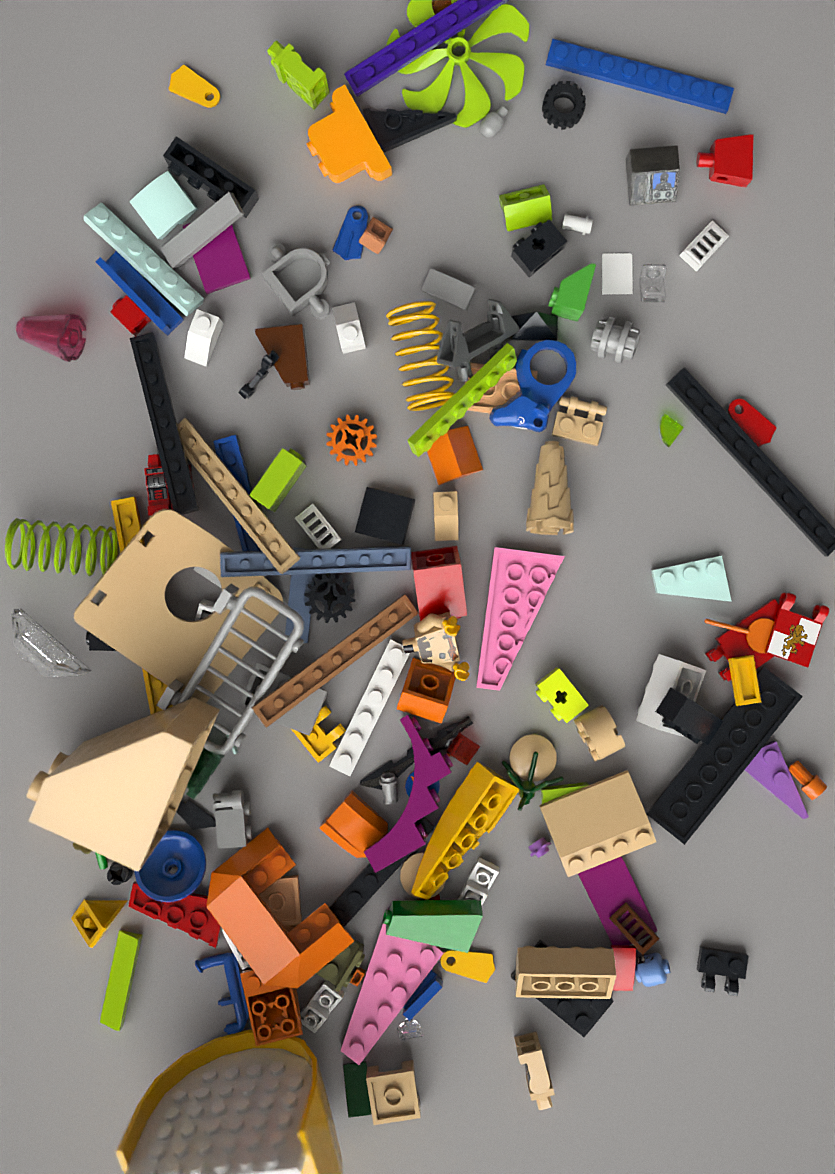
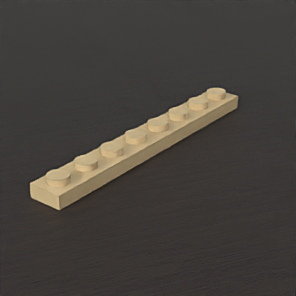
[178,418,301,574]

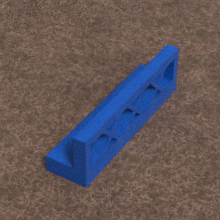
[95,251,184,336]

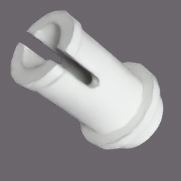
[562,213,593,235]

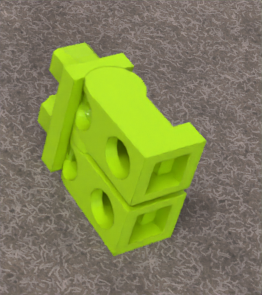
[267,40,330,110]

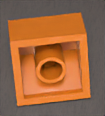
[397,658,456,723]

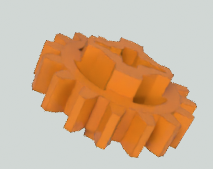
[326,414,377,466]

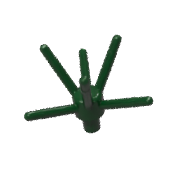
[502,751,564,811]

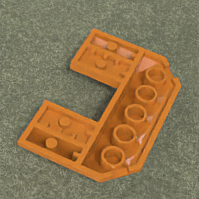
[206,828,354,988]

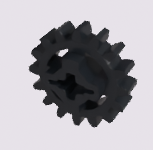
[304,573,356,623]

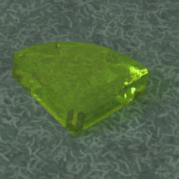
[659,414,684,447]

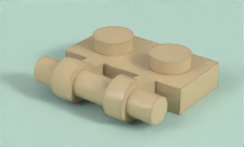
[551,396,607,446]

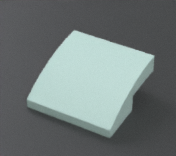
[130,171,198,239]

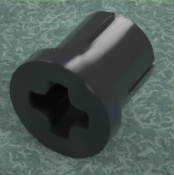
[107,861,134,885]

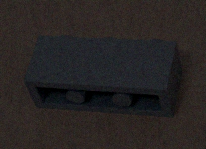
[655,687,723,745]

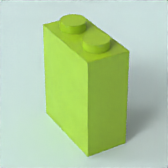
[249,448,307,512]

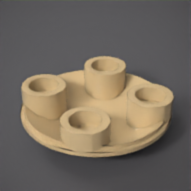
[509,734,557,782]

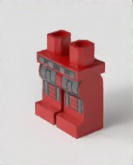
[144,454,194,516]

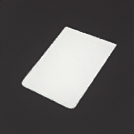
[602,253,633,294]

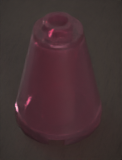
[16,314,86,362]

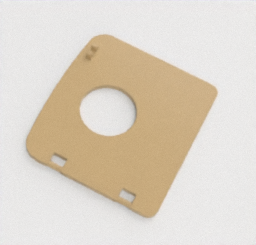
[74,509,283,703]

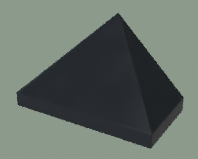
[510,311,558,341]

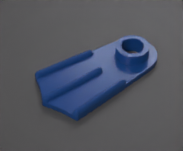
[333,206,368,261]

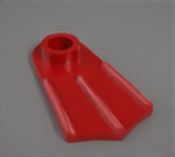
[728,399,777,447]

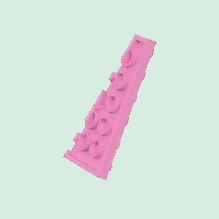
[476,547,565,691]
[340,908,444,1065]

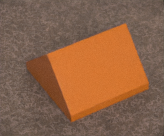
[427,426,483,485]

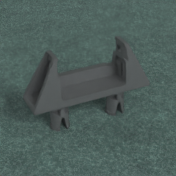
[437,299,520,382]

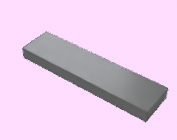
[160,192,245,269]

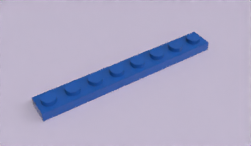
[546,39,734,114]

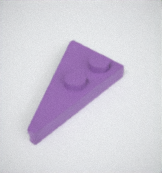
[745,741,809,819]

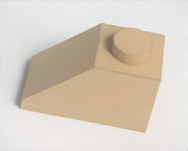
[433,491,459,541]

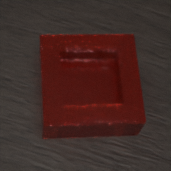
[446,732,480,765]

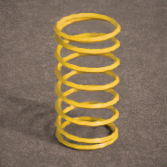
[386,301,455,411]

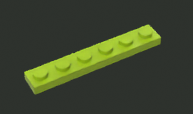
[407,343,517,457]

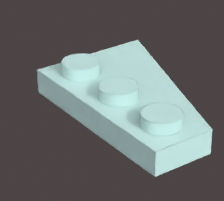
[651,556,732,602]

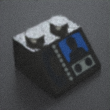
[625,145,680,206]

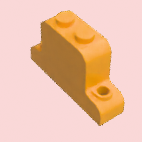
[306,84,392,183]

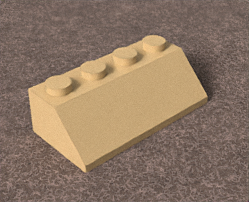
[515,946,616,999]

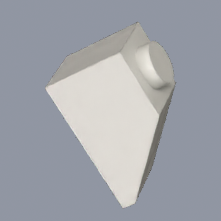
[332,302,366,354]
[184,309,224,367]

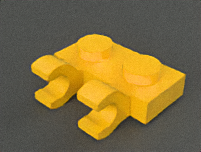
[291,705,346,763]

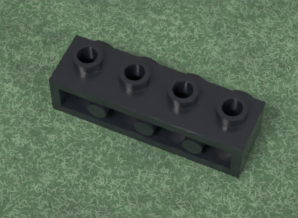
[163,136,259,218]

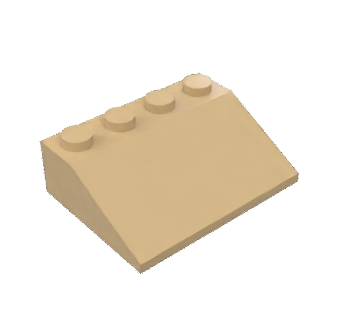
[539,770,656,877]

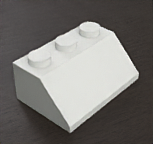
[636,654,706,737]

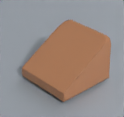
[359,217,393,254]

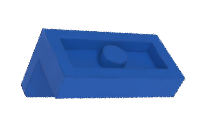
[403,969,443,1021]

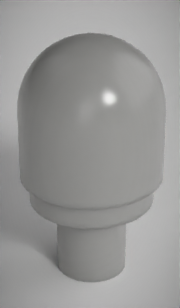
[480,105,508,138]

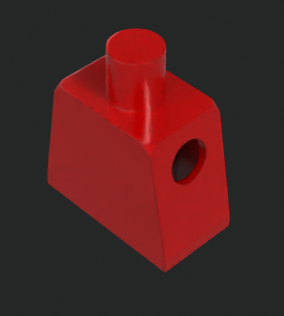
[696,134,754,187]

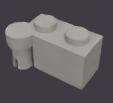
[213,790,253,849]

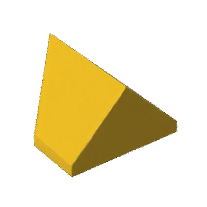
[71,899,128,948]

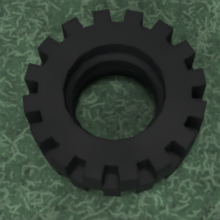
[542,81,586,130]

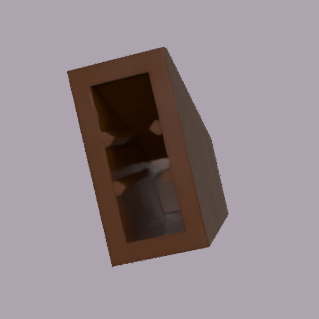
[255,324,310,390]

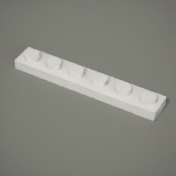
[329,639,410,776]

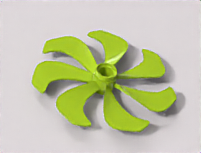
[386,0,529,128]

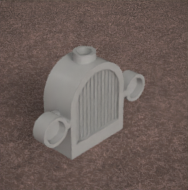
[262,243,330,319]

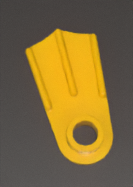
[169,65,220,108]
[440,950,495,983]

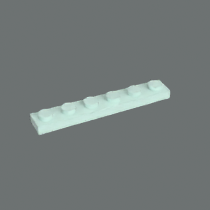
[84,202,204,317]

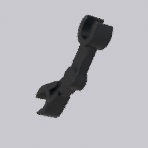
[238,350,280,399]

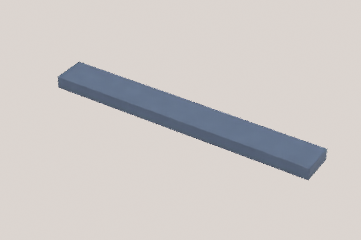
[220,546,411,577]

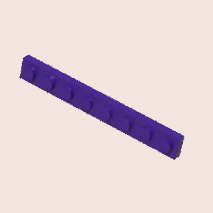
[344,0,509,97]

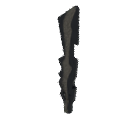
[360,716,474,790]

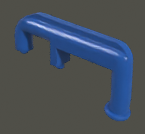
[195,952,249,1035]

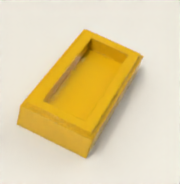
[728,655,761,706]

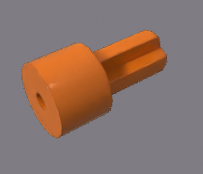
[788,761,828,800]

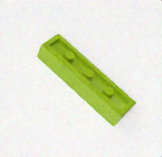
[100,930,143,1031]

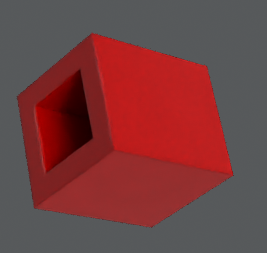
[110,295,152,337]

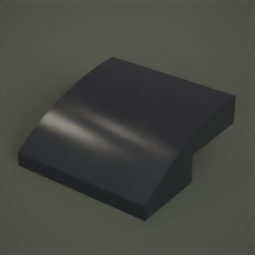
[355,487,415,545]

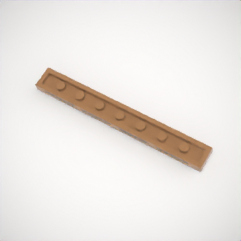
[251,594,419,728]

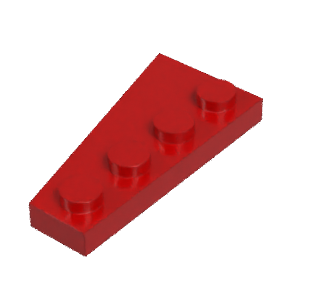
[128,881,221,948]

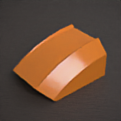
[319,790,388,858]

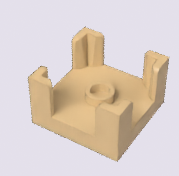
[366,1060,421,1125]

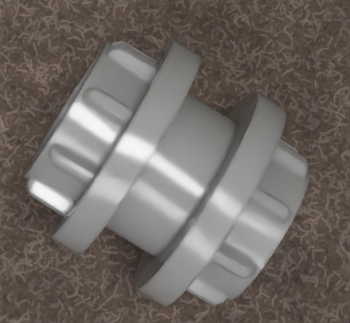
[591,316,641,363]

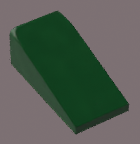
[343,1061,372,1118]

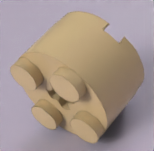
[573,705,625,761]

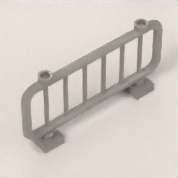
[156,583,304,755]

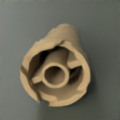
[526,441,574,535]

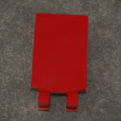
[705,599,779,682]

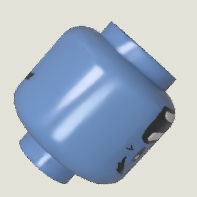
[635,952,671,987]

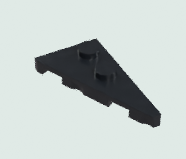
[363,108,457,153]

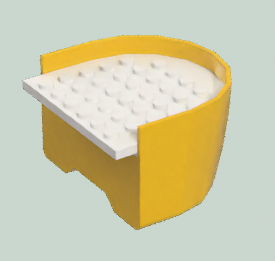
[116,1030,343,1174]

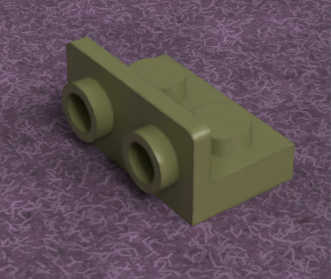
[316,939,365,992]

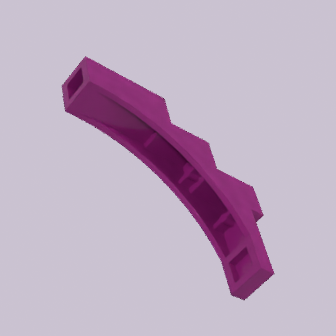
[364,715,454,873]

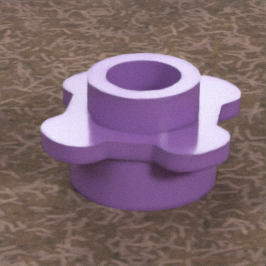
[528,837,551,858]

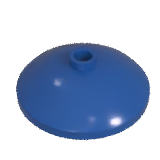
[134,830,206,902]

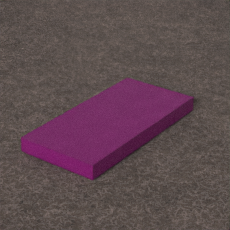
[578,856,658,945]

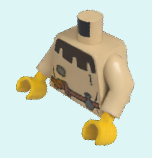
[402,612,470,681]

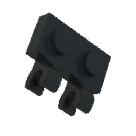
[697,946,749,996]

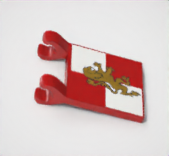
[765,593,829,668]

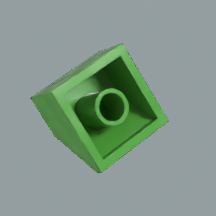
[548,263,596,322]

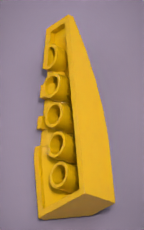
[411,762,519,900]

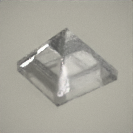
[397,1018,423,1040]

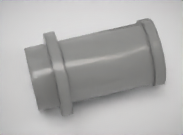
[379,773,398,805]

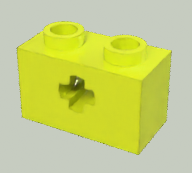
[535,667,589,723]

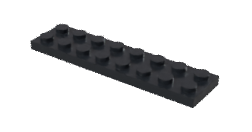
[646,667,803,845]

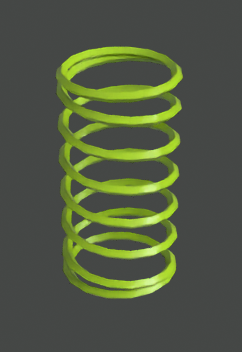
[5,518,118,576]

